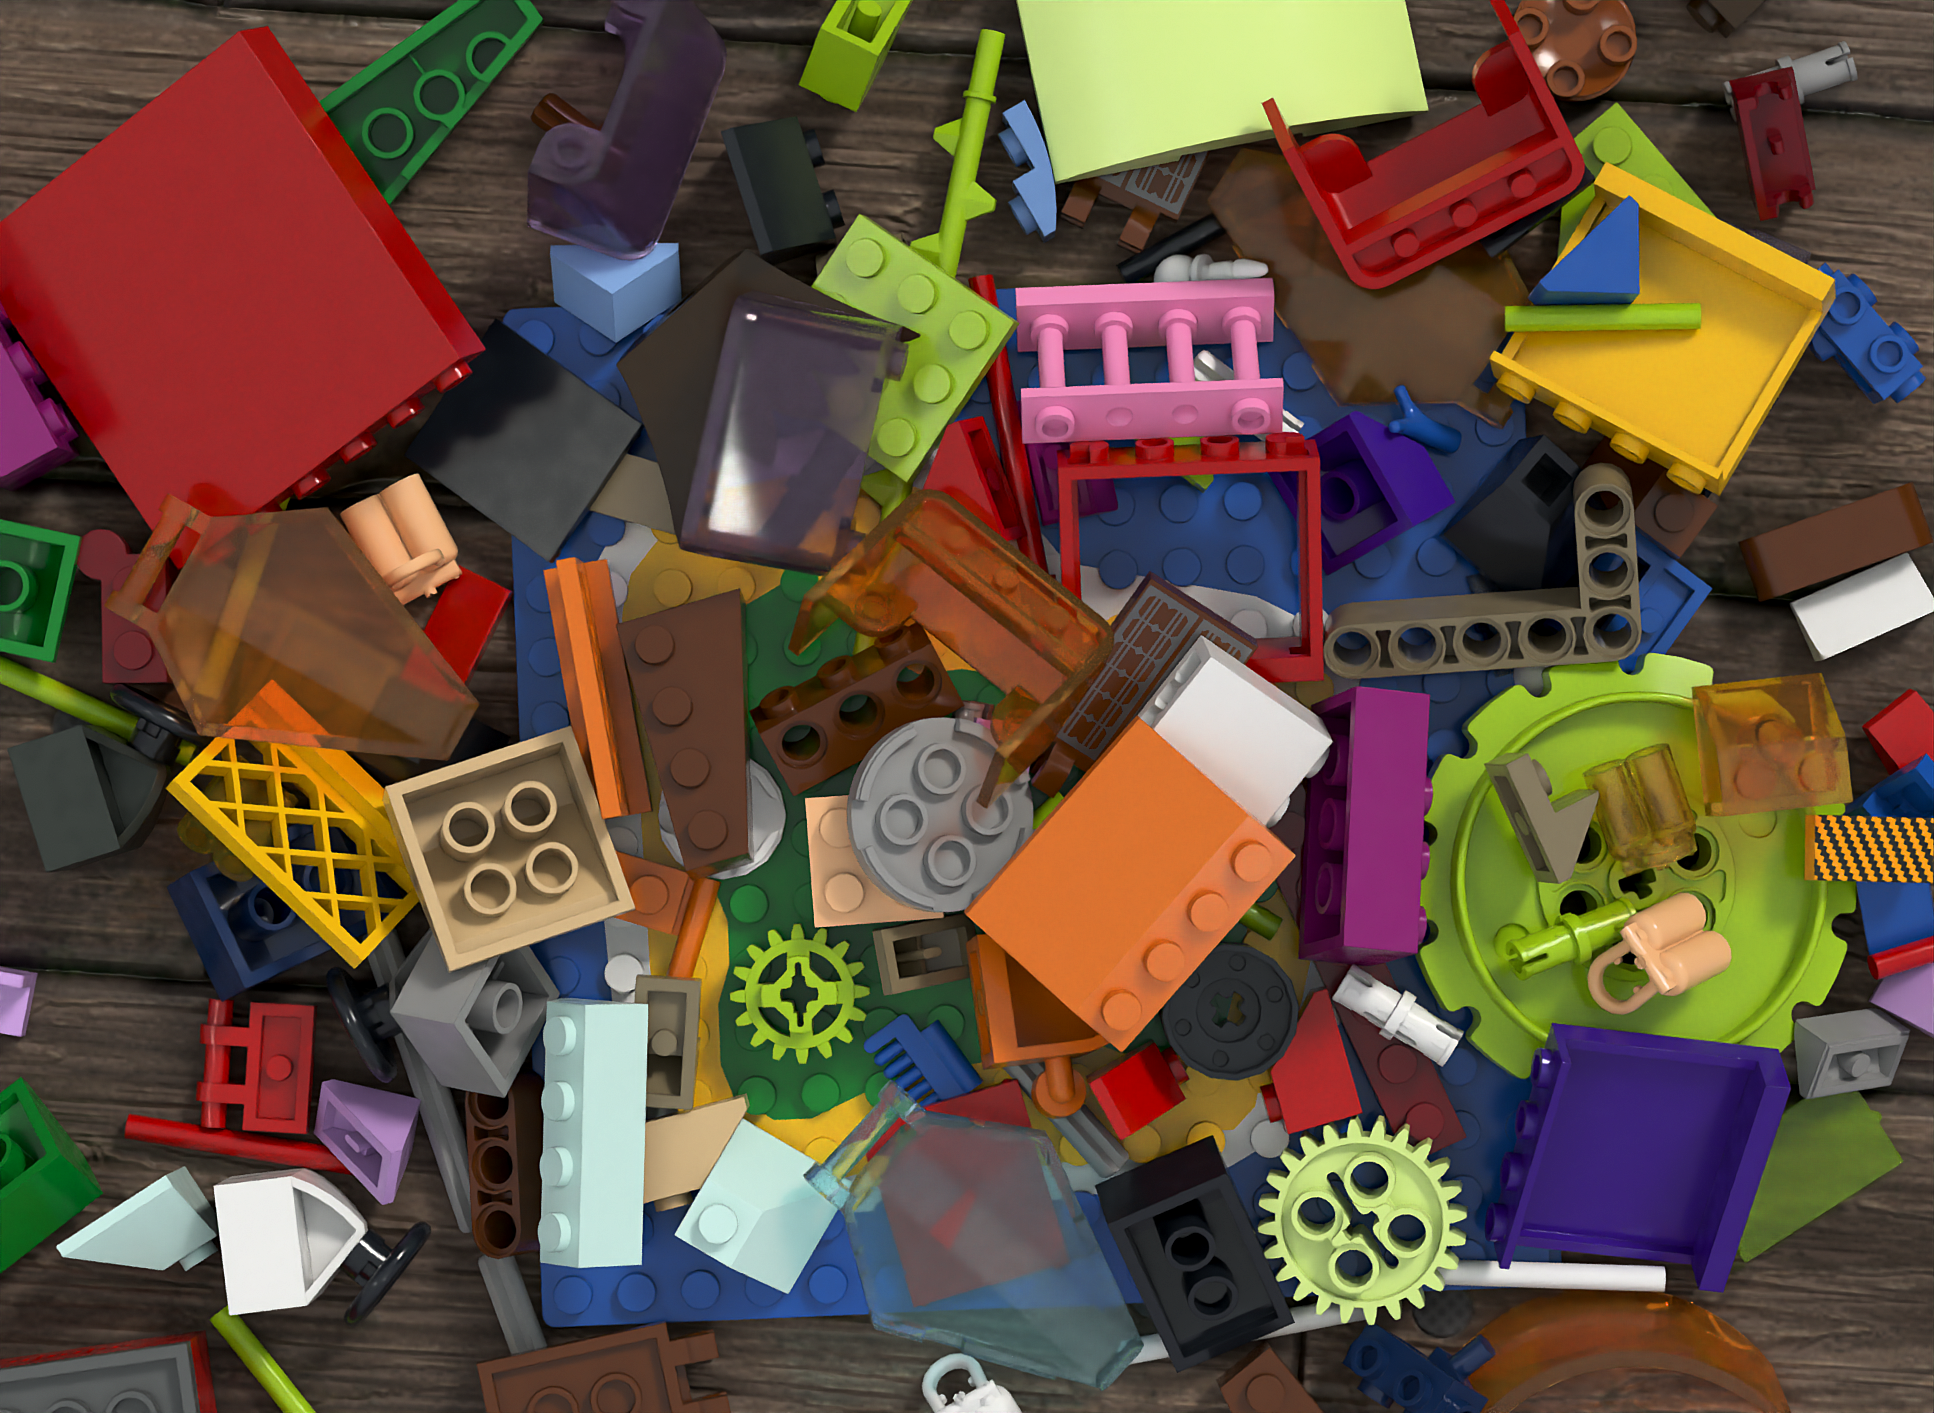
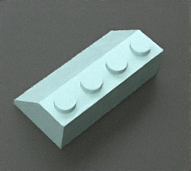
[538,998,648,1268]

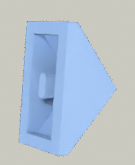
[550,243,682,343]

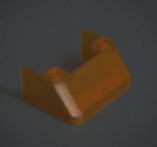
[788,489,1114,809]

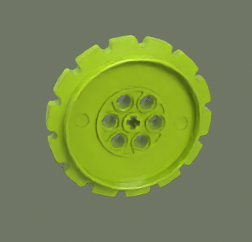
[1415,653,1857,1079]

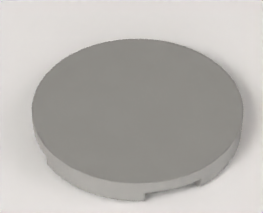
[847,717,1036,912]

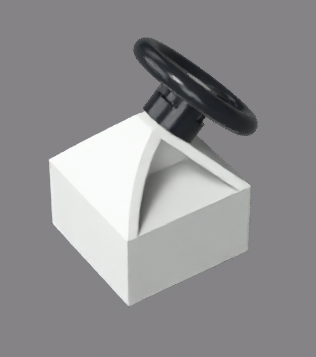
[213,1167,431,1327]

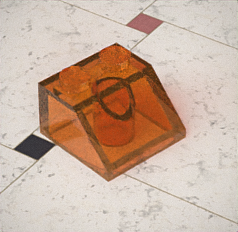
[1691,673,1853,816]

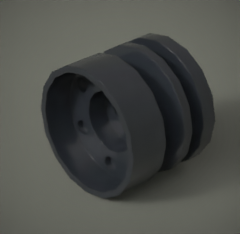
[1159,941,1299,1081]

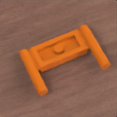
[614,850,721,978]

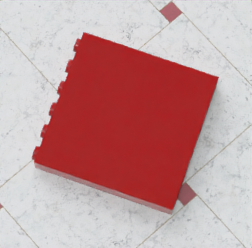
[0,26,486,570]

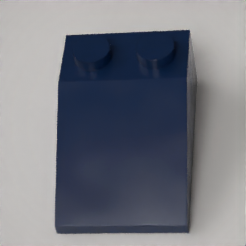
[167,824,409,1002]

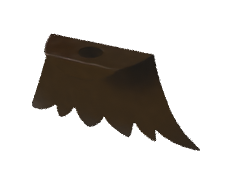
[616,248,921,548]

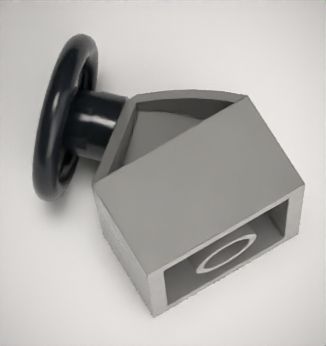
[326,928,560,1098]

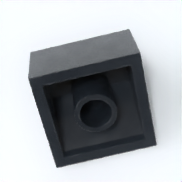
[721,116,845,265]

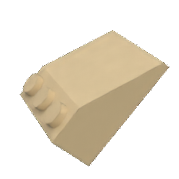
[382,726,635,973]

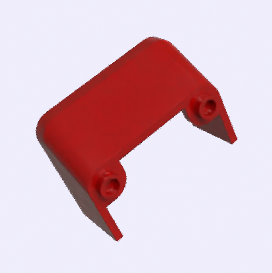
[1262,0,1585,289]

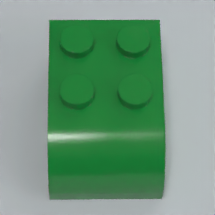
[0,519,83,663]

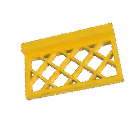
[165,682,419,969]

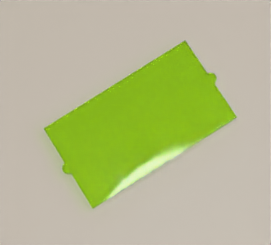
[1737,1091,1904,1263]

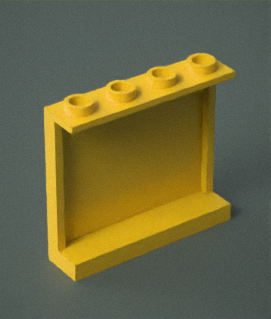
[1489,162,1836,496]

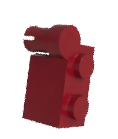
[77,529,179,685]

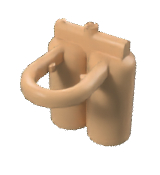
[339,473,462,608]
[1587,892,1732,1015]

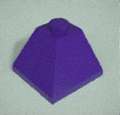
[1268,410,1456,576]

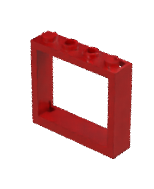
[1056,432,1324,688]

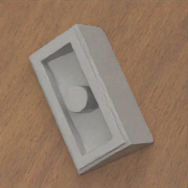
[1794,1008,1910,1099]

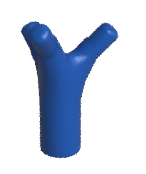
[1389,385,1462,454]

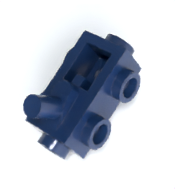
[1342,1323,1496,1413]

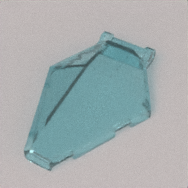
[803,1079,1144,1391]

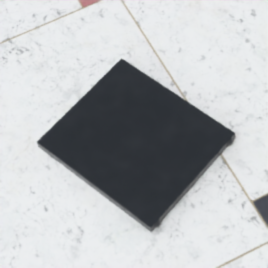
[404,318,645,563]

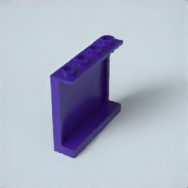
[1485,1023,1791,1293]

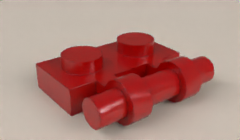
[196,998,318,1134]

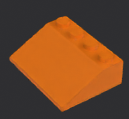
[964,715,1296,1053]

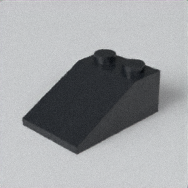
[1095,1135,1295,1373]

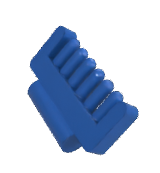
[864,1014,983,1109]

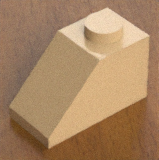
[643,1093,750,1212]

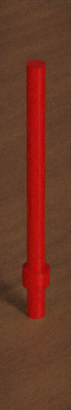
[968,274,1063,656]

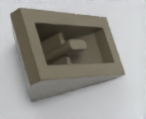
[872,913,976,996]

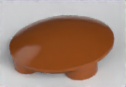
[1513,0,1637,102]

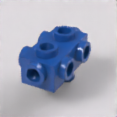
[1808,262,1926,404]

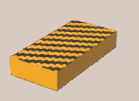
[1804,815,1934,883]

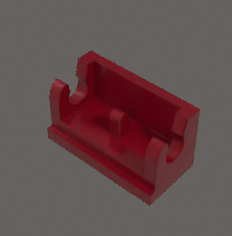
[1729,66,1816,221]

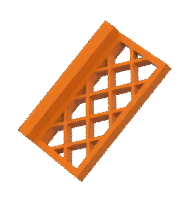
[543,557,653,820]

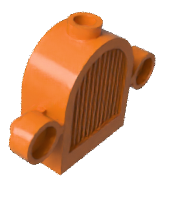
[966,934,1109,1119]

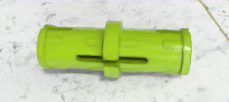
[1505,897,1637,981]

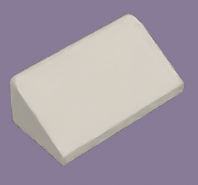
[1789,552,1934,661]

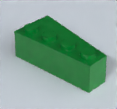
[319,0,544,207]

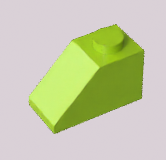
[799,0,913,112]

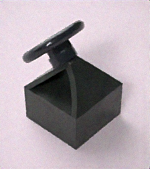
[7,683,221,872]

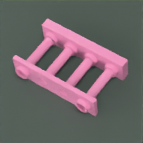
[1015,278,1284,444]

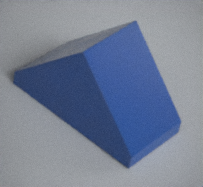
[1527,195,1640,305]

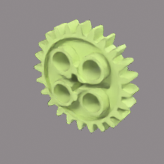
[1258,1115,1468,1325]

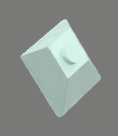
[674,1118,853,1294]
[56,1166,219,1271]

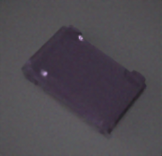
[527,0,727,261]
[680,290,910,580]

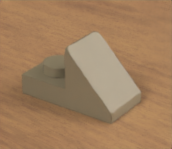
[1484,753,1599,884]
[634,974,702,1110]

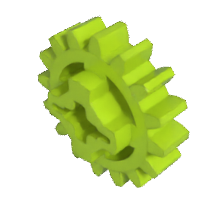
[730,923,870,1064]

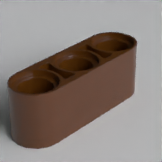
[1738,482,1934,602]
[465,1068,545,1259]

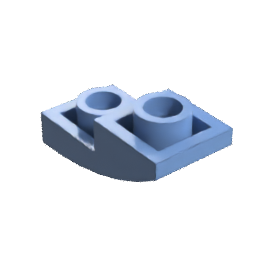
[998,100,1057,243]

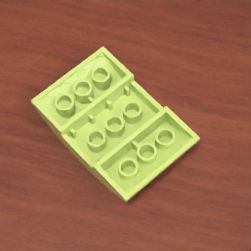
[1016,0,1429,185]

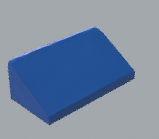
[1856,881,1934,955]

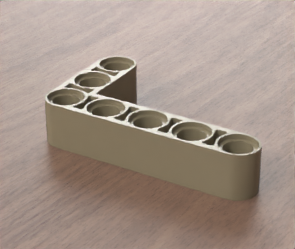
[1323,462,1642,679]

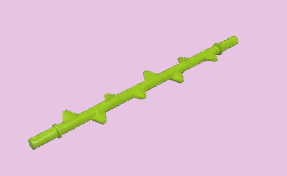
[852,29,1005,655]

